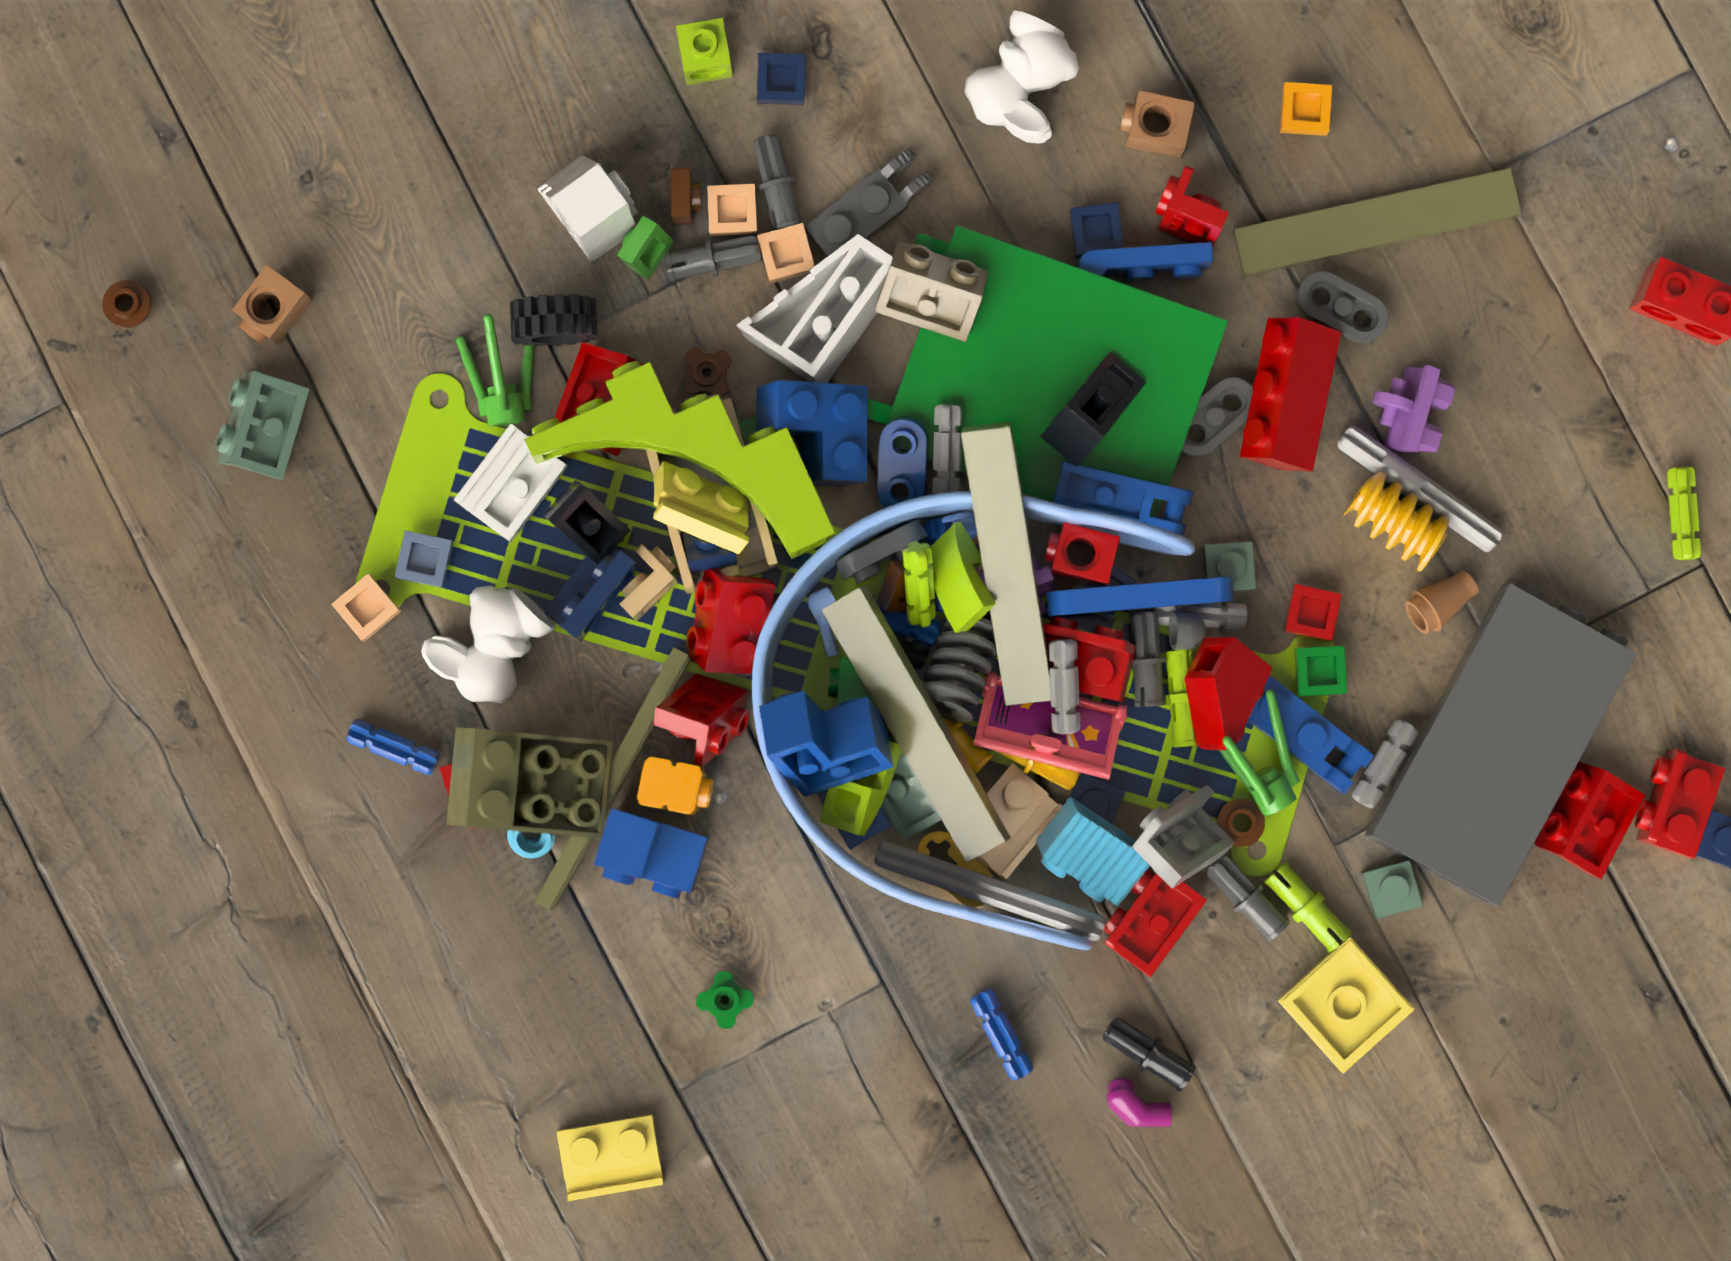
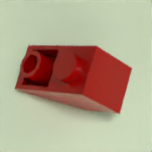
[1184,637,1273,750]

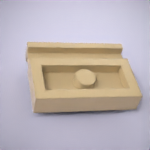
[950,763,1063,881]

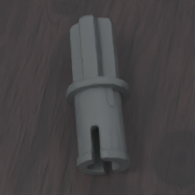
[753,134,803,231]
[665,235,761,281]
[1130,611,1166,707]
[1206,855,1290,942]

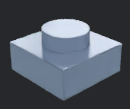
[395,531,454,588]

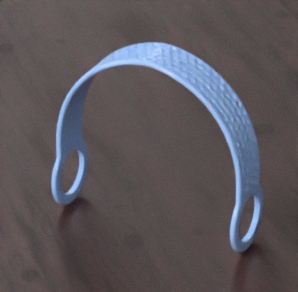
[752,491,1195,951]

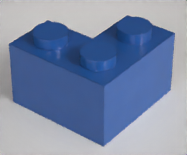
[756,380,867,487]
[759,691,894,797]
[593,808,710,899]

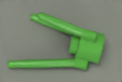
[456,313,535,427]
[1219,689,1300,816]

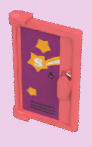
[973,671,1128,780]

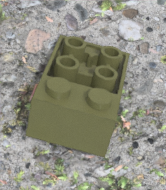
[446,727,613,838]

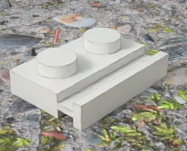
[454,424,568,542]

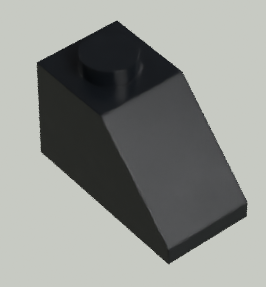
[1040,352,1147,467]
[543,480,631,565]

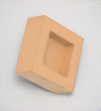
[707,184,757,236]
[757,223,815,284]
[331,574,401,642]

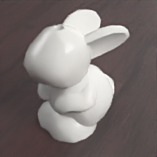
[964,10,1080,144]
[421,585,556,703]

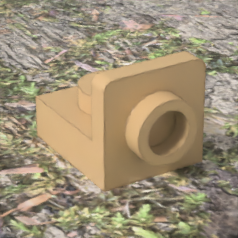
[620,544,678,622]

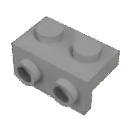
[1132,785,1235,889]

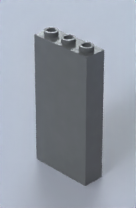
[1364,581,1637,907]

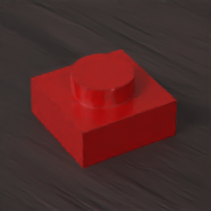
[1283,584,1342,642]

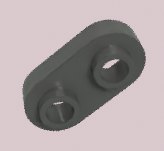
[1296,271,1388,344]
[1181,377,1253,458]
[835,519,929,584]

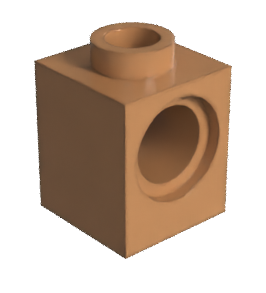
[1120,90,1195,158]
[232,264,313,345]

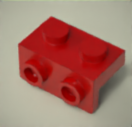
[686,568,776,674]
[1103,868,1207,978]

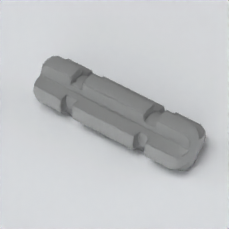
[932,404,963,494]
[1153,602,1248,630]
[1049,639,1080,734]
[1352,719,1418,808]

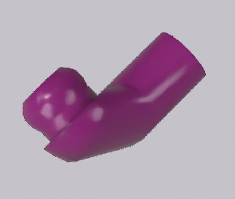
[1106,1077,1172,1127]

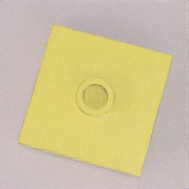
[1277,936,1415,1073]

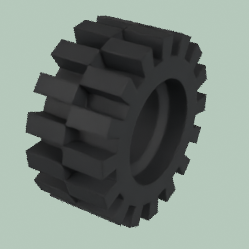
[510,294,598,346]

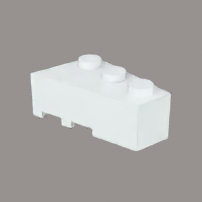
[537,155,638,263]
[737,234,892,383]

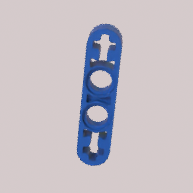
[1046,577,1234,616]

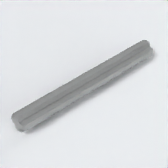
[874,841,1106,941]

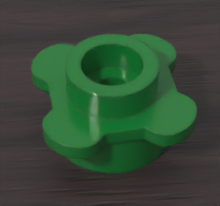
[696,971,754,1029]

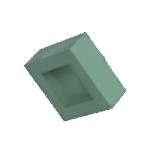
[1203,541,1256,592]
[1361,860,1423,919]

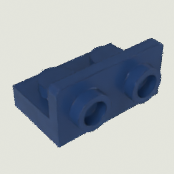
[545,548,640,642]

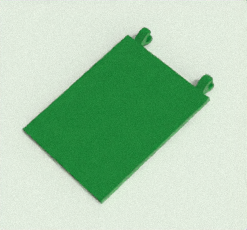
[867,225,1228,517]

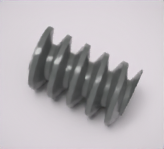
[923,618,997,723]

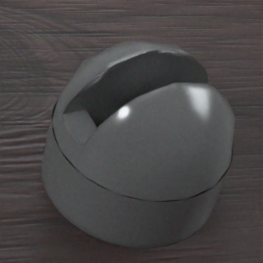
[1168,611,1206,650]

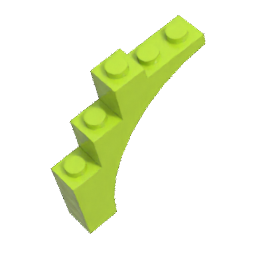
[524,361,835,559]

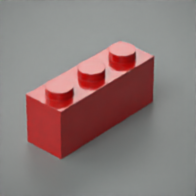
[1239,317,1341,472]

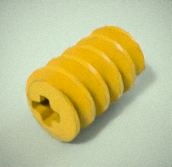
[1341,471,1449,572]

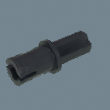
[1102,1017,1196,1092]

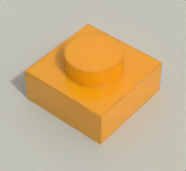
[1280,82,1332,136]

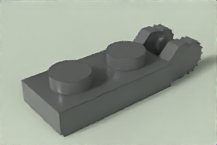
[804,148,935,257]

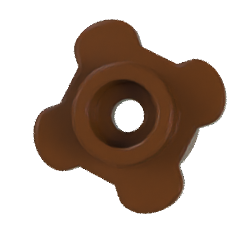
[682,348,732,397]

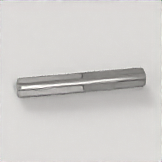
[1337,425,1503,552]

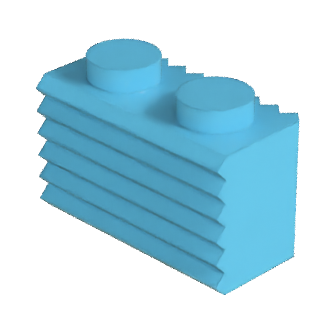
[1036,797,1150,906]

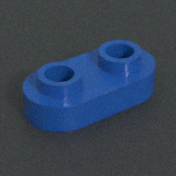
[877,417,929,508]

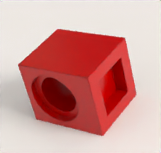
[1044,522,1120,587]

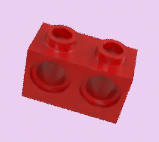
[1629,256,1731,346]

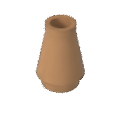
[1404,570,1479,634]

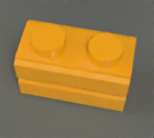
[637,756,714,815]

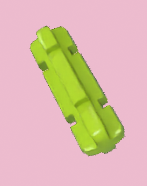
[1666,466,1702,560]
[903,541,936,628]

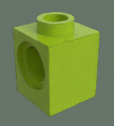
[676,18,733,85]

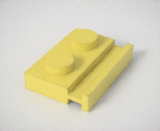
[653,461,749,554]
[557,1113,664,1201]

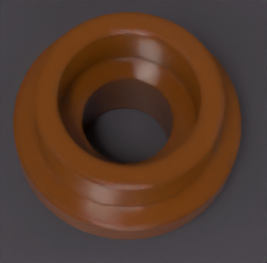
[102,280,151,328]
[1216,799,1265,847]

